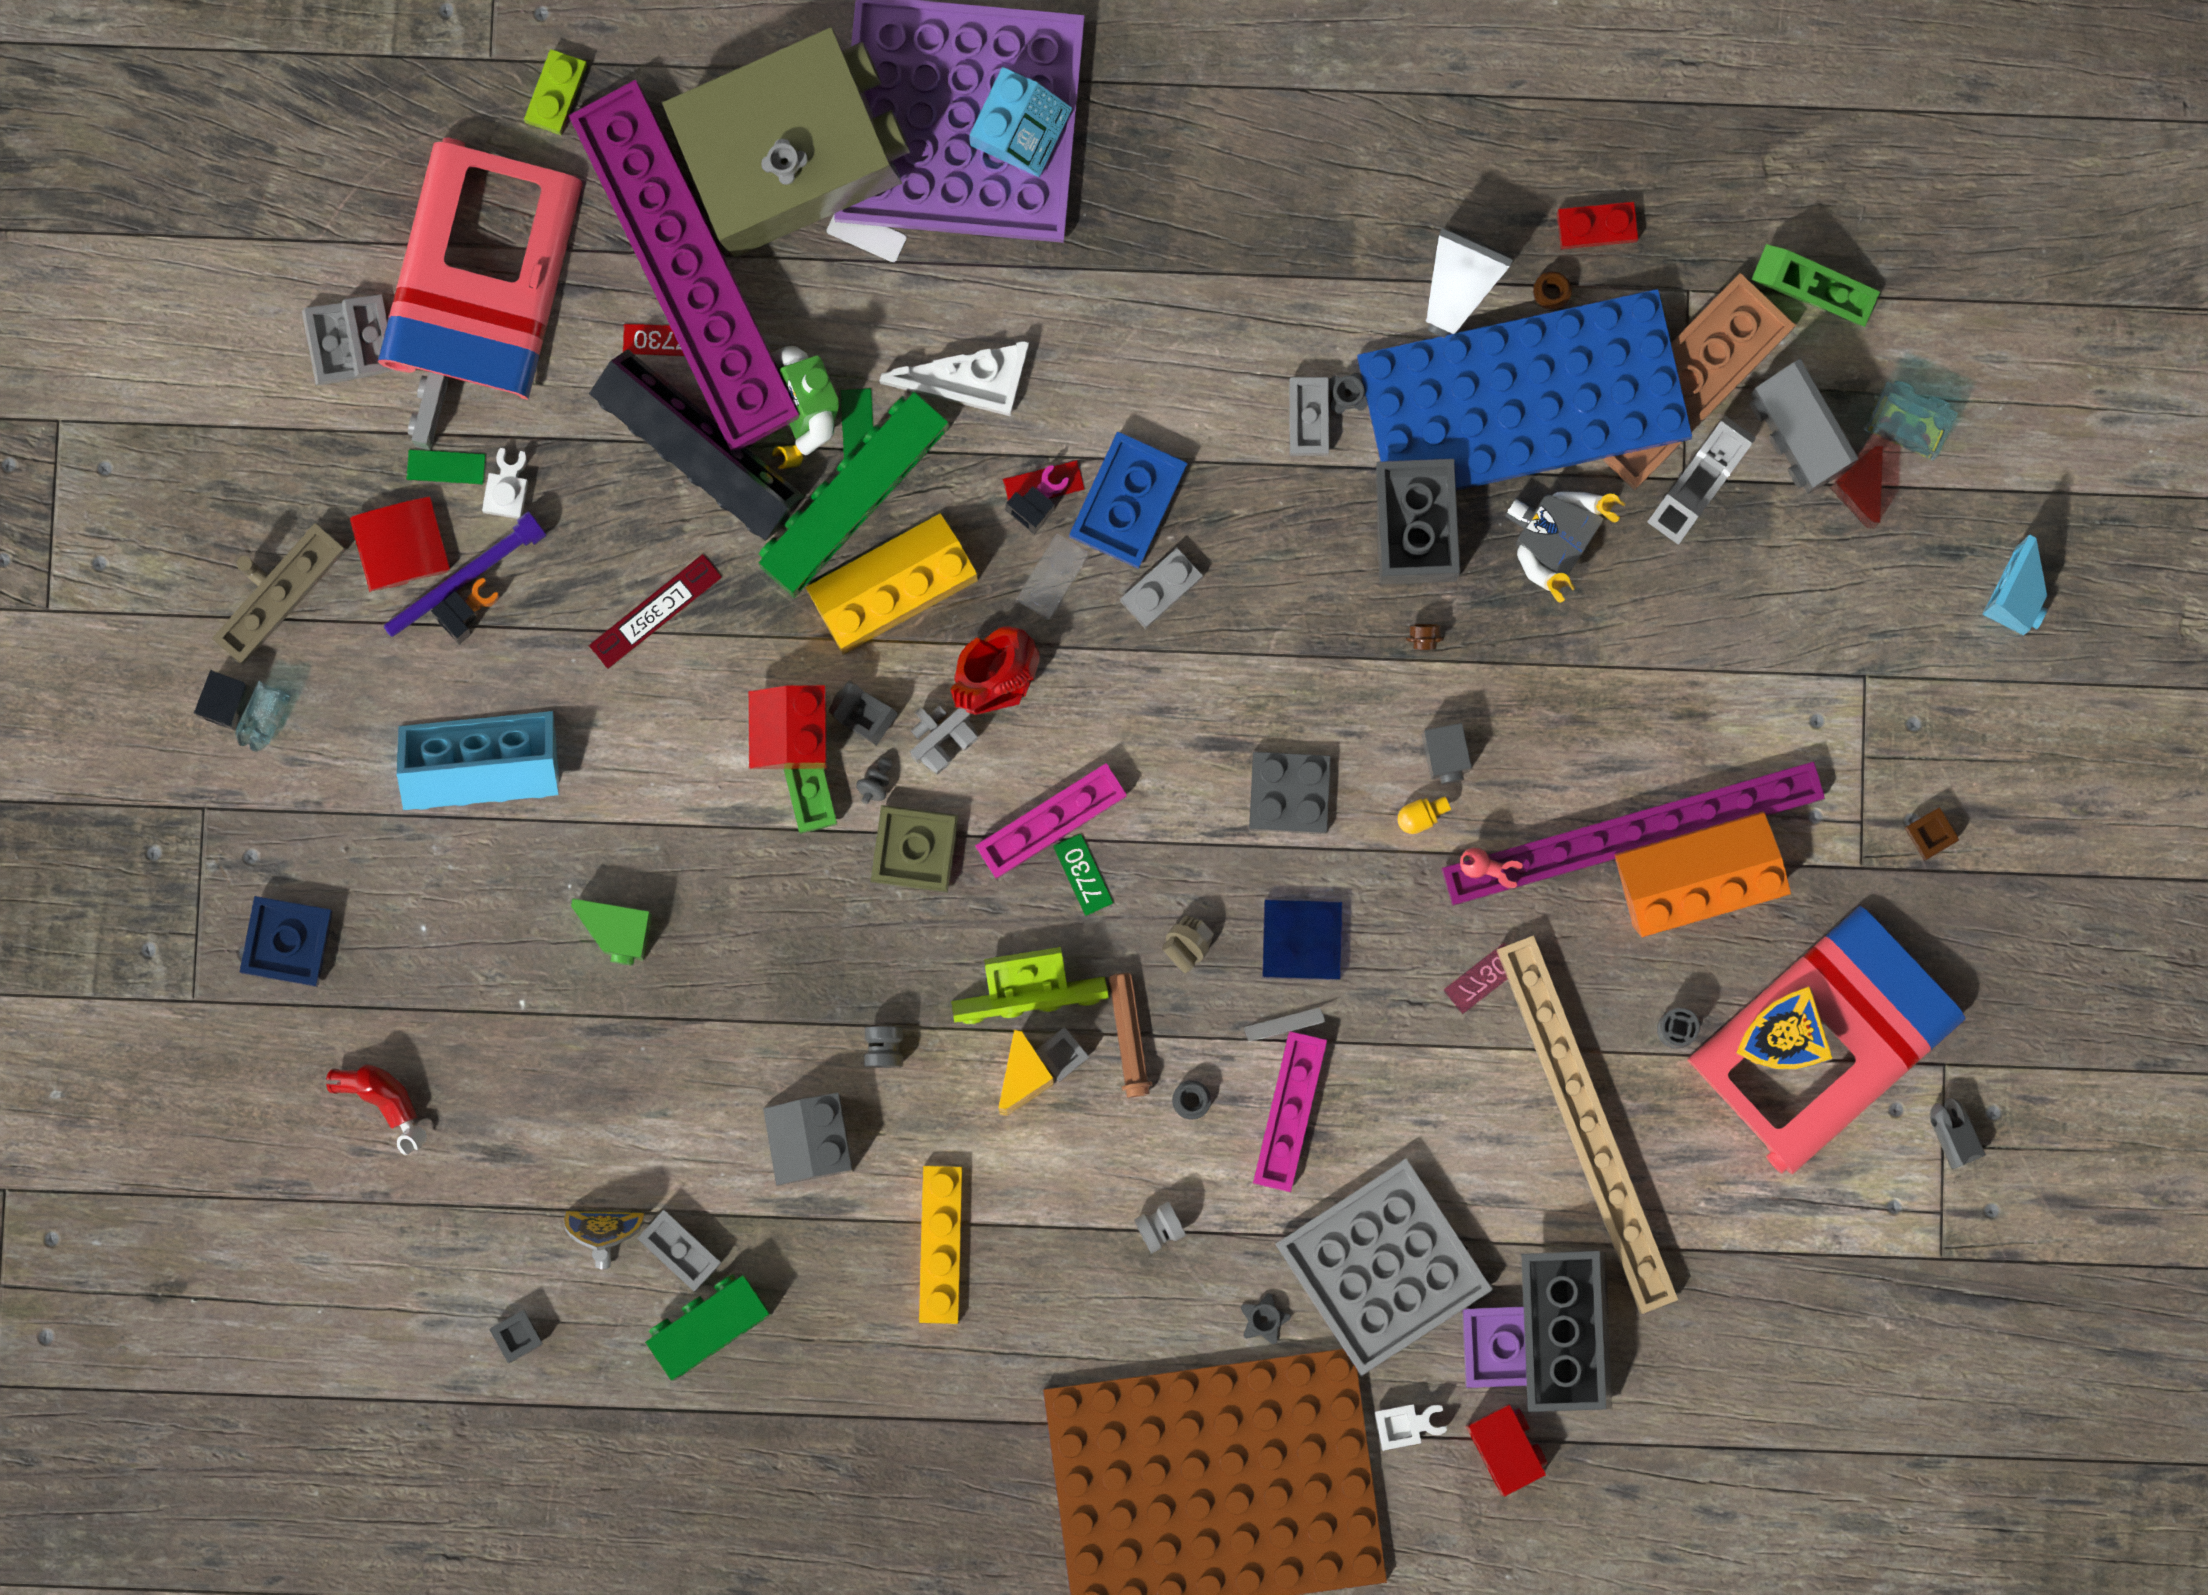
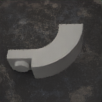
[1647,416,1756,545]

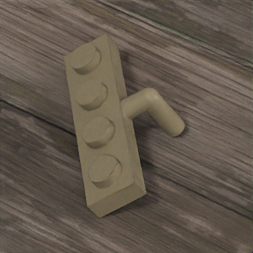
[211,523,346,666]

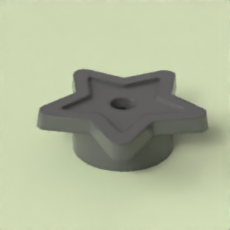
[1241,1293,1291,1344]

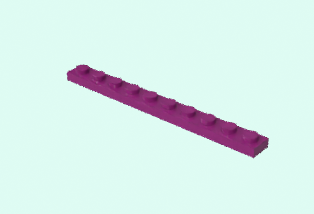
[1441,762,1825,906]

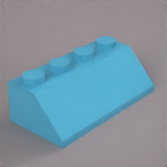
[397,711,559,810]

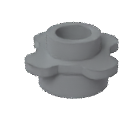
[761,139,808,185]

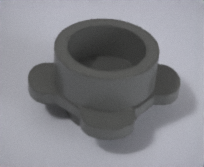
[1328,373,1368,414]

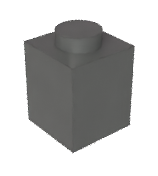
[1422,723,1471,784]

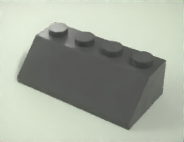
[1521,1251,1612,1412]

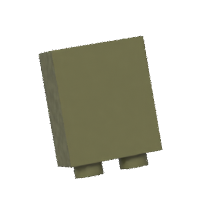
[662,27,910,258]

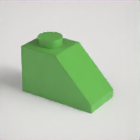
[571,898,652,966]

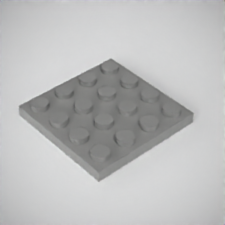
[1275,1159,1493,1376]

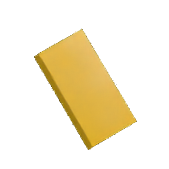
[998,1030,1053,1116]

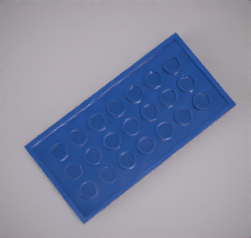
[1357,289,1692,491]

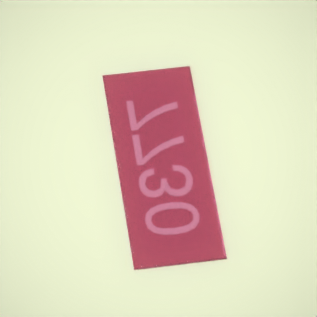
[1444,943,1507,1014]

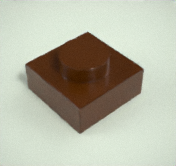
[1904,807,1959,861]

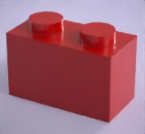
[1465,1404,1548,1497]

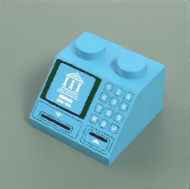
[969,67,1072,178]

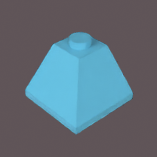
[1982,535,2048,635]

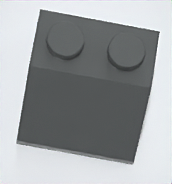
[763,1093,853,1186]

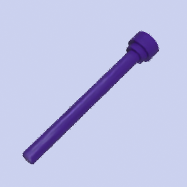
[384,511,547,637]

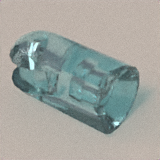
[235,681,292,752]

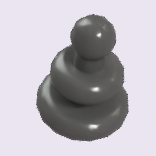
[856,757,892,804]

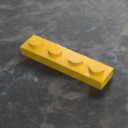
[919,1166,962,1324]

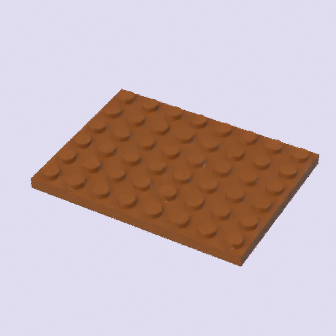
[1043,1349,1387,1595]

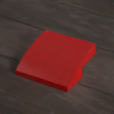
[350,496,450,592]

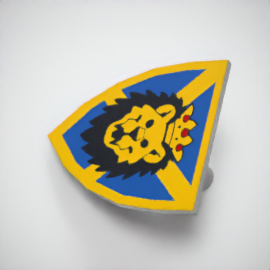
[1736,987,1833,1070]
[564,1211,644,1269]

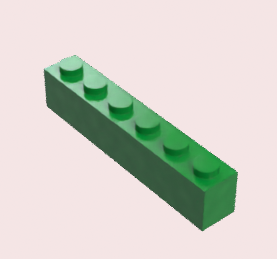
[758,392,949,599]

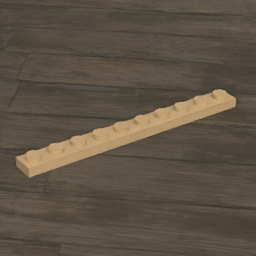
[1497,935,1678,1314]

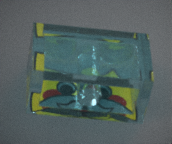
[1863,381,1958,461]

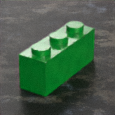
[645,1274,771,1381]

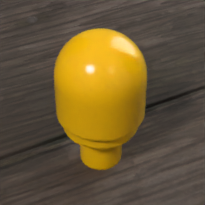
[1397,796,1451,834]

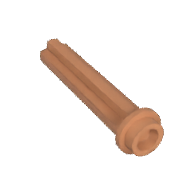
[1109,973,1153,1098]

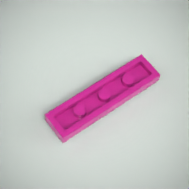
[975,763,1127,880]
[1252,1031,1327,1193]

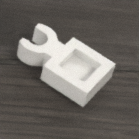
[482,448,528,519]
[1374,1404,1447,1451]

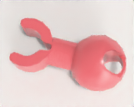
[1460,847,1523,889]

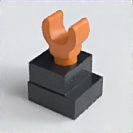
[431,578,499,645]

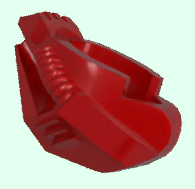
[950,626,1040,715]

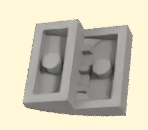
[302,294,394,386]

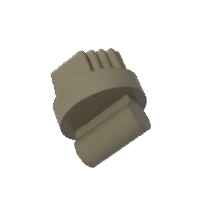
[1162,915,1214,973]

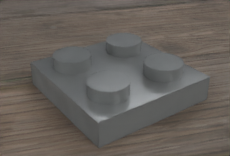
[1249,752,1331,834]

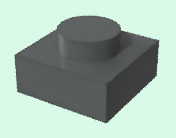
[489,1310,544,1364]

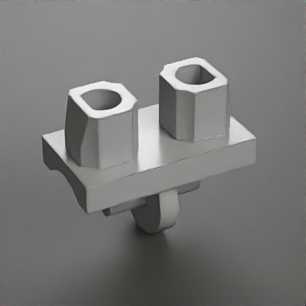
[909,706,979,775]

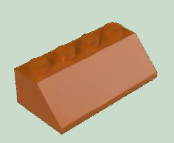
[1614,811,1791,937]

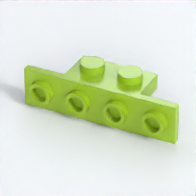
[951,947,1109,1024]

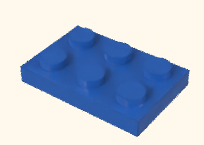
[1069,431,1187,569]

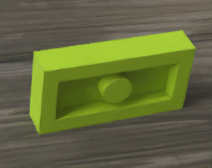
[524,49,587,135]

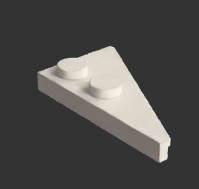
[880,342,1029,416]

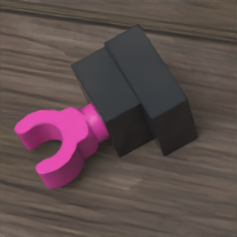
[1005,465,1069,535]

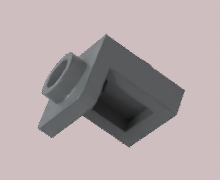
[828,681,898,746]

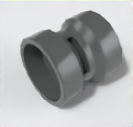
[1657,1008,1700,1049]
[864,1026,903,1068]

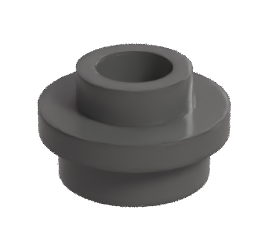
[1172,1081,1211,1120]

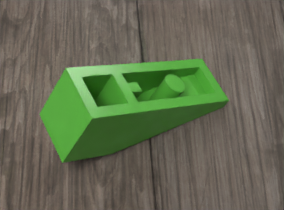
[1751,244,1880,327]

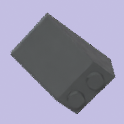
[1376,459,1460,585]

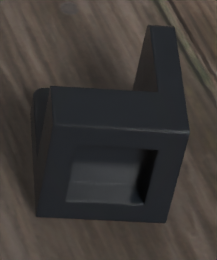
[194,670,247,731]

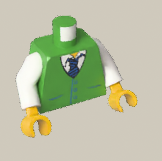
[771,346,839,469]

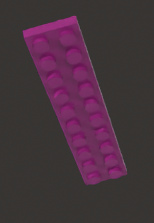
[568,80,800,450]

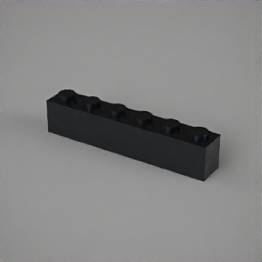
[589,349,804,541]

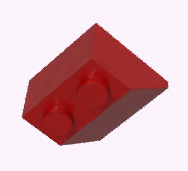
[748,685,827,769]

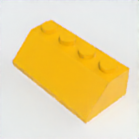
[805,513,978,655]

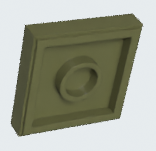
[870,805,958,893]

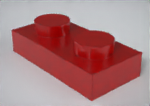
[1557,202,1638,250]

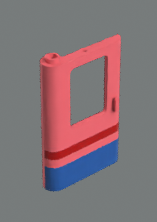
[378,138,583,400]
[1687,906,1966,1174]

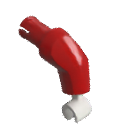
[326,1064,427,1155]

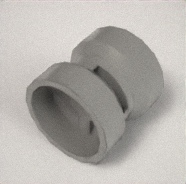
[1134,1201,1186,1254]

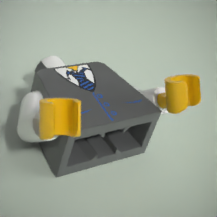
[1505,492,1625,603]

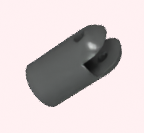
[1930,1098,1986,1170]

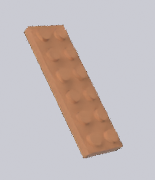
[1602,273,1796,491]

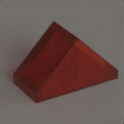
[1830,446,1883,529]

